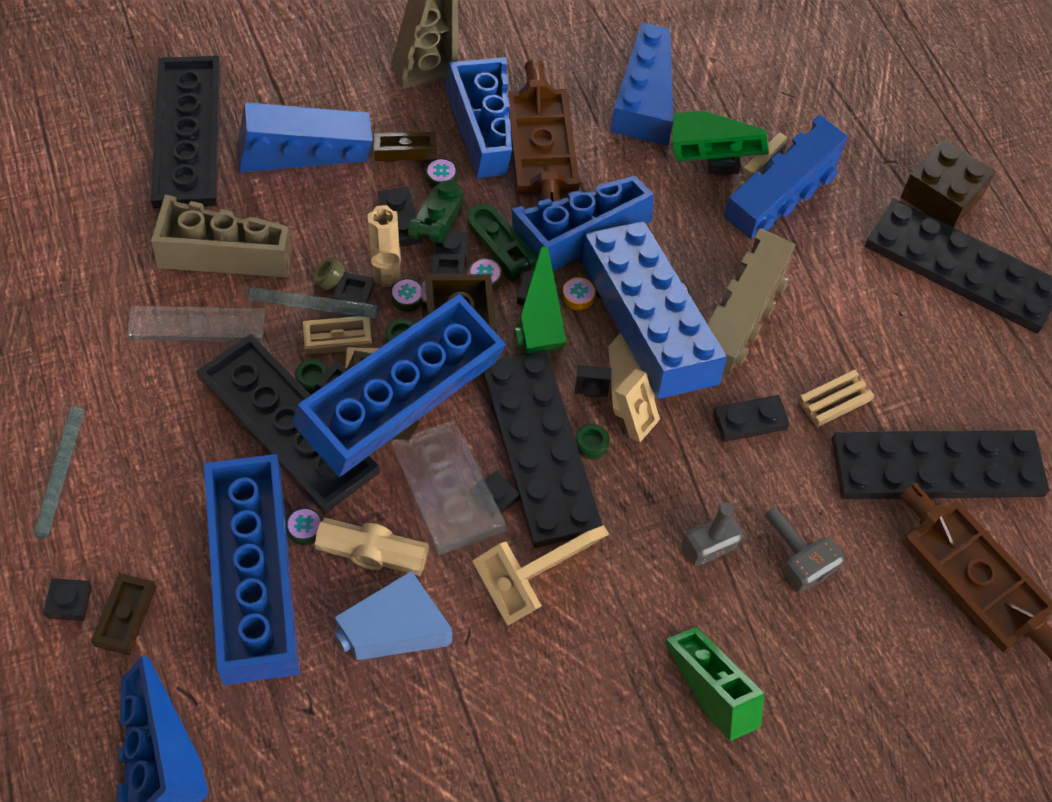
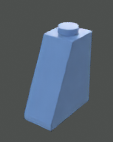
[333,571,452,660]

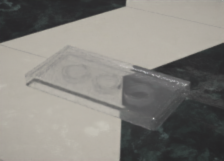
[391,421,506,555]

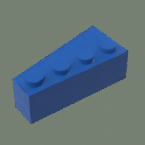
[610,22,673,146]
[445,57,512,178]
[237,103,373,173]
[724,114,848,239]
[511,176,654,271]

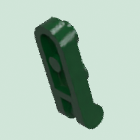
[408,181,464,243]
[468,204,537,281]

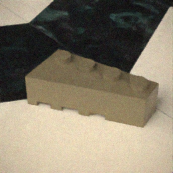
[391,0,458,89]
[151,194,292,278]
[708,228,796,375]

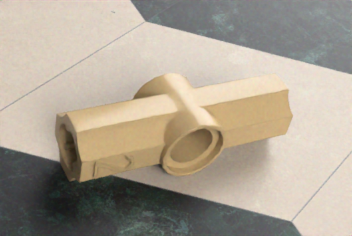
[368,205,401,287]
[314,517,429,576]

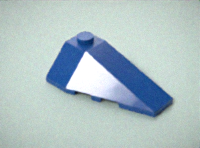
[116,656,208,802]

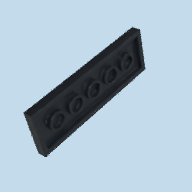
[151,56,221,209]
[864,198,1052,334]
[196,334,380,515]
[482,350,603,548]
[832,430,1050,499]

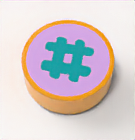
[562,277,595,311]

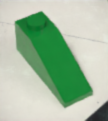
[672,111,769,162]
[514,246,567,355]
[666,626,764,741]

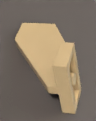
[608,333,660,442]
[472,525,609,626]

